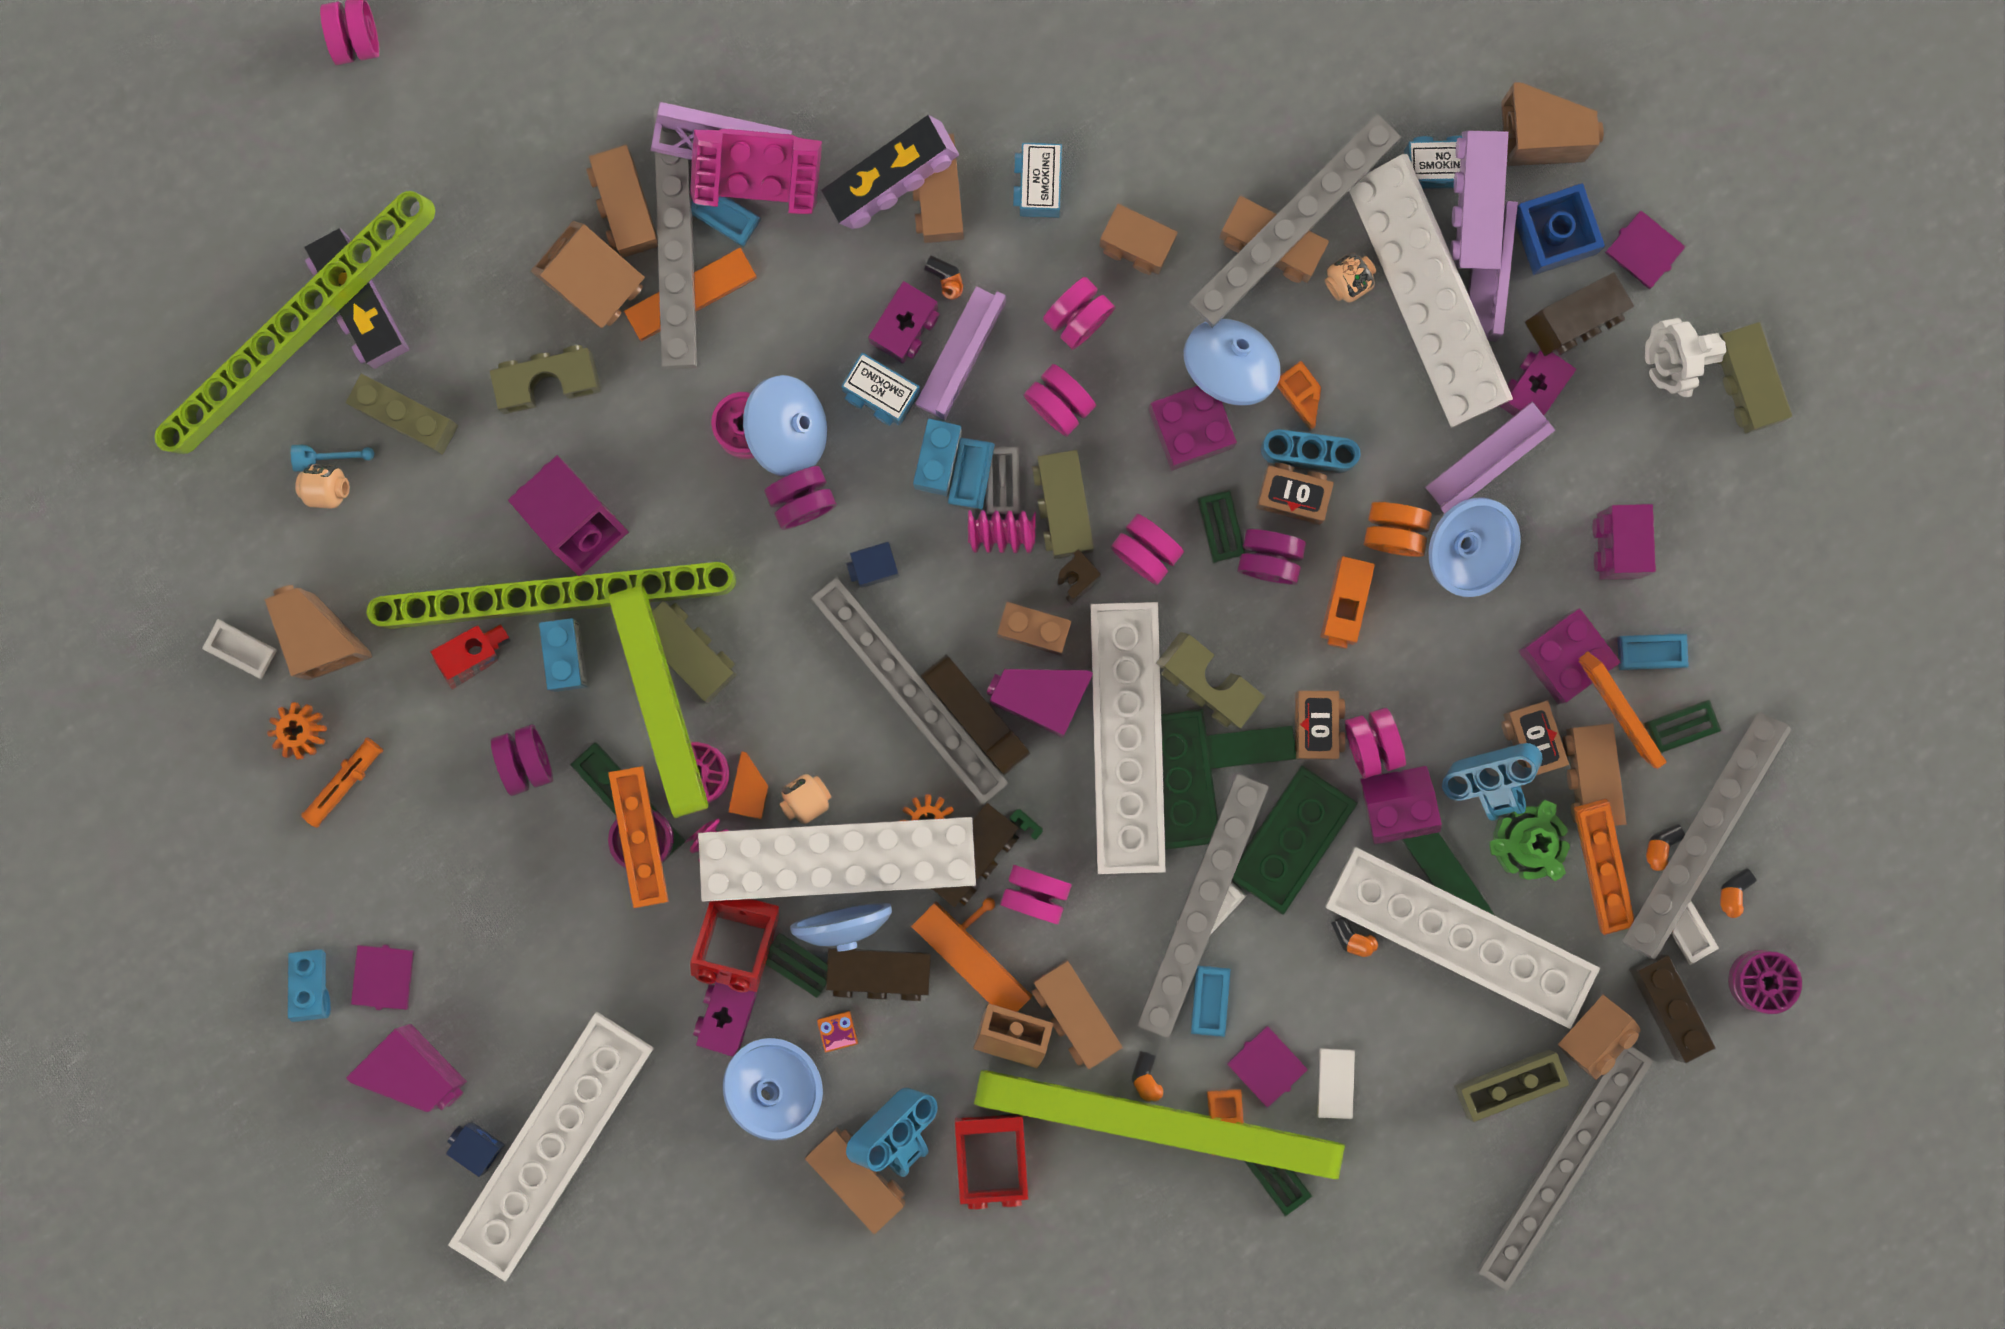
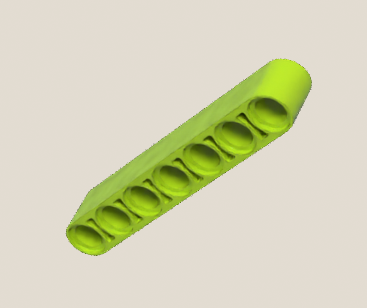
[609,585,708,818]

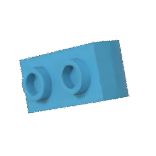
[288,949,331,1022]

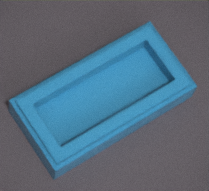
[691,196,761,247]
[948,438,995,510]
[1617,634,1689,670]
[1190,965,1231,1037]

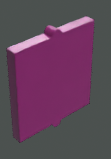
[1605,210,1685,290]
[351,944,414,1010]
[1226,1026,1308,1108]

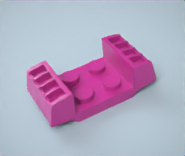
[690,129,822,214]

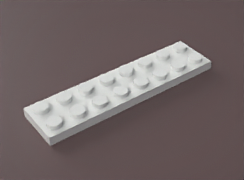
[1349,154,1513,428]
[1091,602,1166,874]
[698,817,976,902]
[1324,847,1600,1029]
[448,1012,654,1282]

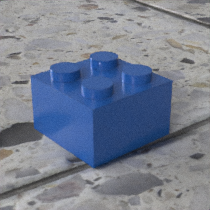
[1516,183,1605,276]

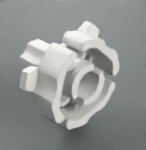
[1645,318,1726,397]

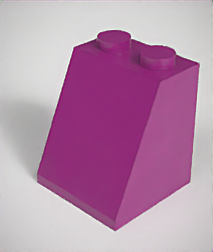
[508,455,629,576]
[987,669,1093,738]
[346,1024,467,1112]

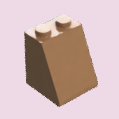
[1501,82,1604,166]
[530,221,645,328]
[264,585,372,680]

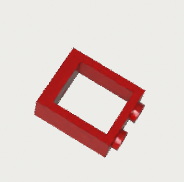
[690,899,779,992]
[955,1114,1029,1209]

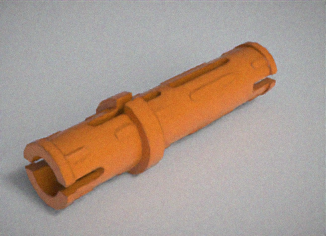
[301,737,384,828]

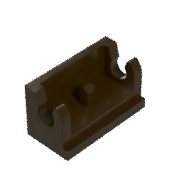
[1057,549,1101,605]

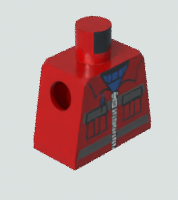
[430,624,511,690]

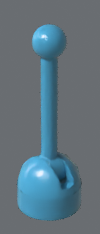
[291,444,375,472]

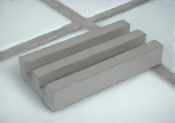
[986,447,1020,515]

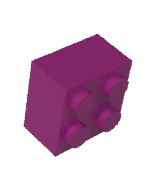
[1148,386,1237,471]
[1592,504,1656,580]
[1518,608,1621,705]

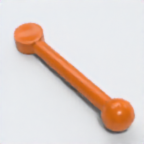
[961,898,996,929]

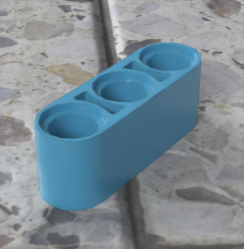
[1261,429,1361,473]

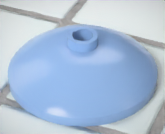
[1184,319,1280,405]
[743,375,827,477]
[1429,498,1521,597]
[790,903,892,951]
[723,1038,823,1140]

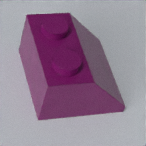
[1360,766,1442,845]

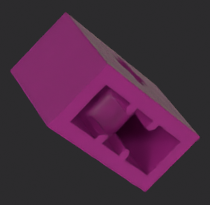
[868,281,940,364]
[1500,350,1576,416]
[693,982,758,1057]

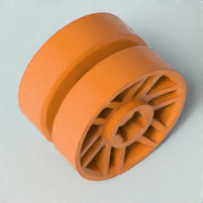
[1363,502,1432,557]

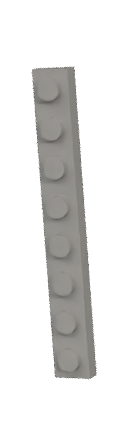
[653,107,697,370]
[1189,114,1401,328]
[811,577,1009,805]
[1622,712,1791,960]
[1137,774,1269,1038]
[1476,1047,1654,1292]

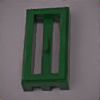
[1197,490,1246,564]
[1644,699,1721,753]
[1010,809,1043,840]
[766,932,828,998]
[1244,1161,1313,1217]

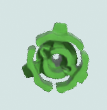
[1489,800,1570,881]

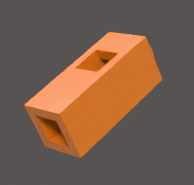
[1320,556,1375,649]

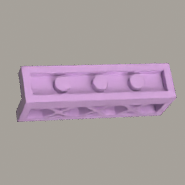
[650,102,792,160]
[1468,201,1518,342]
[915,286,1006,420]
[1425,402,1555,514]

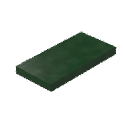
[1161,709,1218,850]
[1232,765,1358,915]

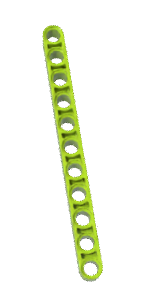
[154,191,435,454]
[366,562,736,629]
[974,1070,1345,1179]

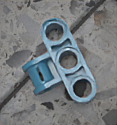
[1442,743,1543,821]
[846,1087,938,1177]

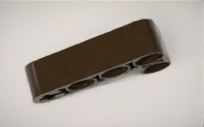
[920,654,1030,776]

